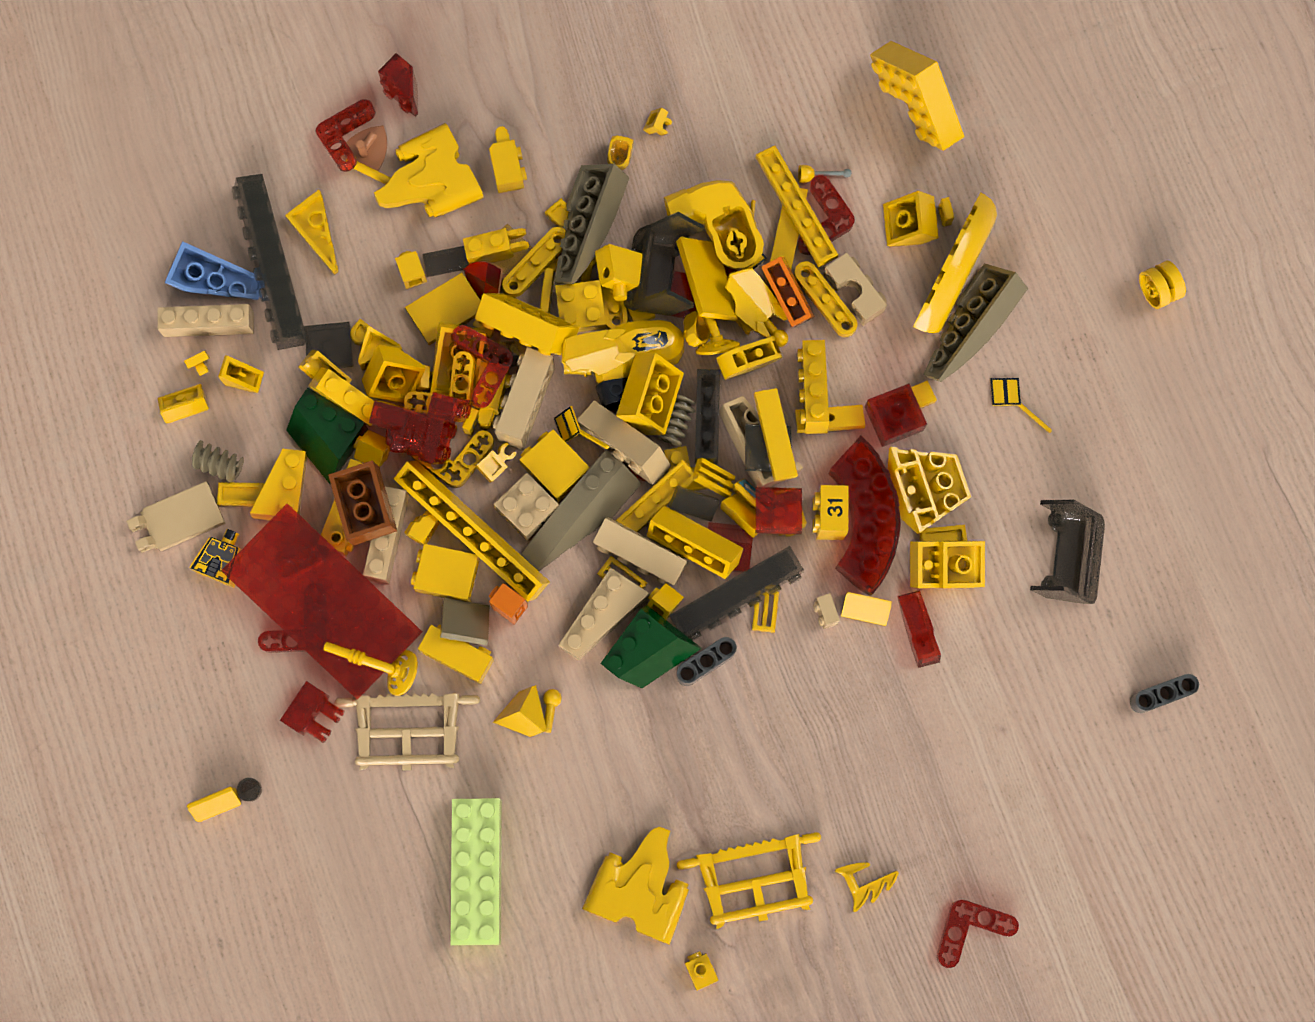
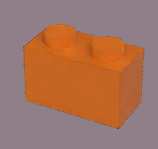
[489,583,528,625]

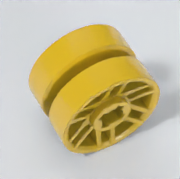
[1139,260,1186,309]

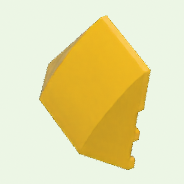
[887,447,971,534]

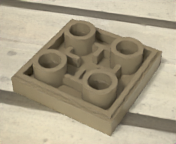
[440,597,490,645]

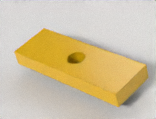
[795,405,865,433]

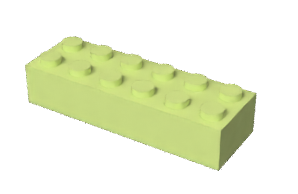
[451,798,502,945]

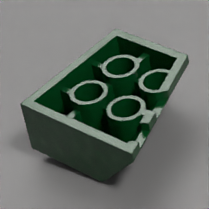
[286,388,368,485]
[600,605,702,688]

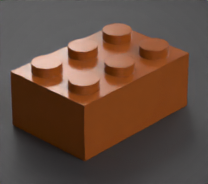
[328,460,397,546]

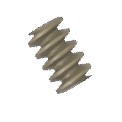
[658,395,696,446]
[192,440,244,482]

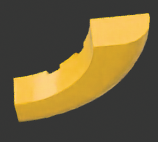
[913,192,997,333]

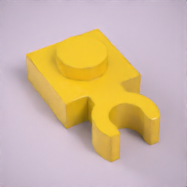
[475,443,516,483]

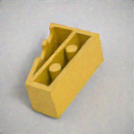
[250,448,307,524]

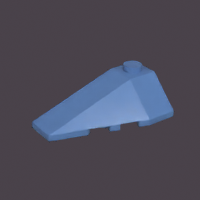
[165,241,267,300]

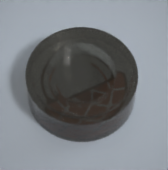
[237,778,262,802]

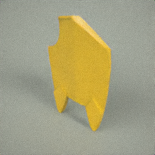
[725,268,787,338]
[561,329,635,376]

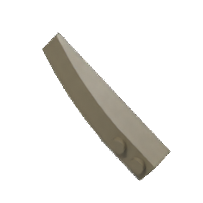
[555,164,629,284]
[924,263,1028,382]
[521,450,641,571]

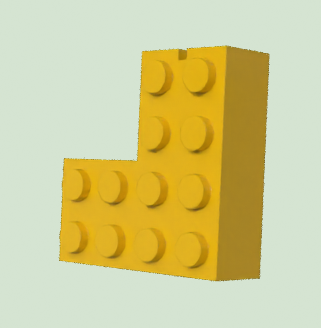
[870,41,965,151]

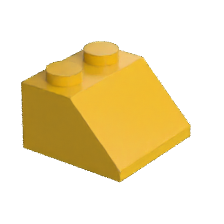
[883,191,939,247]
[362,344,426,403]

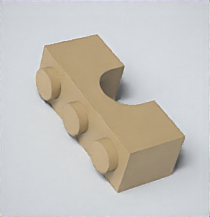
[823,253,887,326]

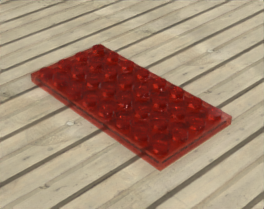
[221,503,423,700]

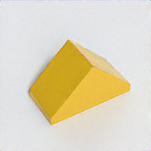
[218,355,264,393]

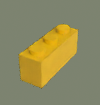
[308,367,383,426]
[418,624,494,684]

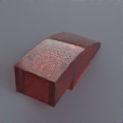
[898,590,941,668]

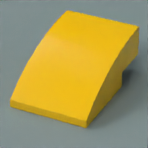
[910,541,985,588]

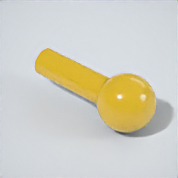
[543,689,562,733]

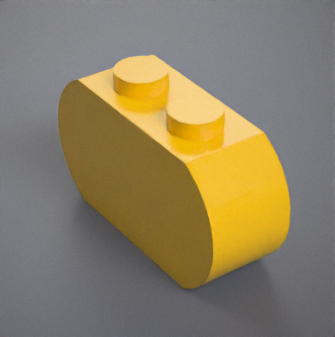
[716,336,782,380]

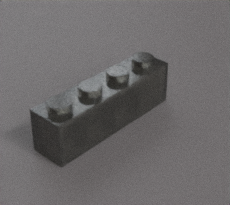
[694,369,720,465]

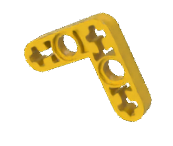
[404,351,476,417]
[409,430,494,488]

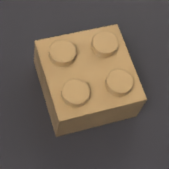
[813,593,840,629]

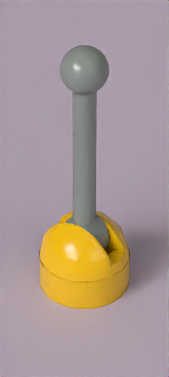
[798,165,852,183]

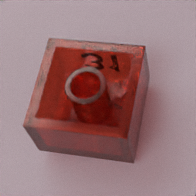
[864,384,927,447]

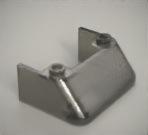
[624,212,705,316]
[1030,499,1105,604]

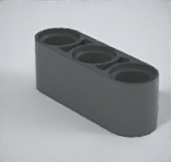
[677,637,737,686]
[1130,674,1200,713]

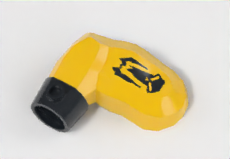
[593,320,685,410]

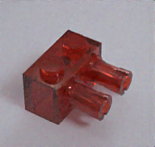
[280,681,345,743]

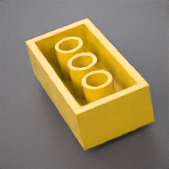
[475,293,580,356]

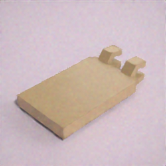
[126,481,226,553]

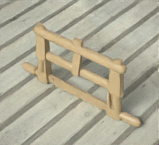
[334,693,480,771]

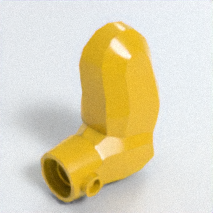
[664,180,764,270]

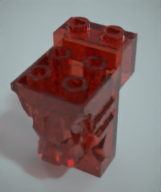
[369,392,472,465]

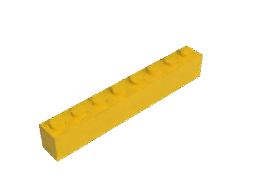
[394,460,550,602]

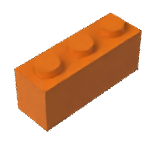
[761,256,815,327]

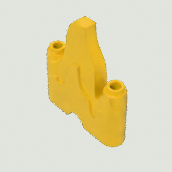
[374,123,484,218]
[582,827,689,945]

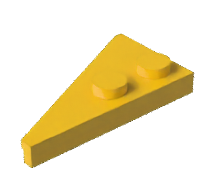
[285,189,339,275]

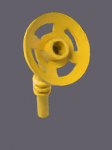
[695,317,740,355]
[324,642,418,696]

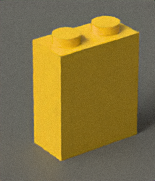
[519,429,590,503]
[411,544,480,602]

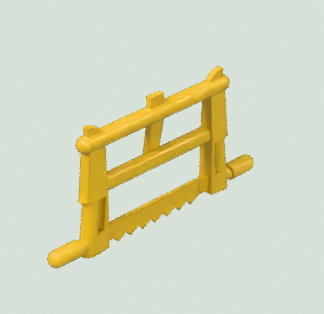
[677,832,821,929]

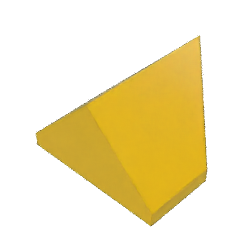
[358,326,403,371]
[493,685,547,737]

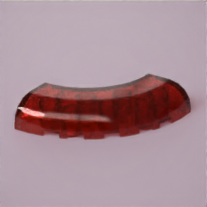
[828,435,901,596]

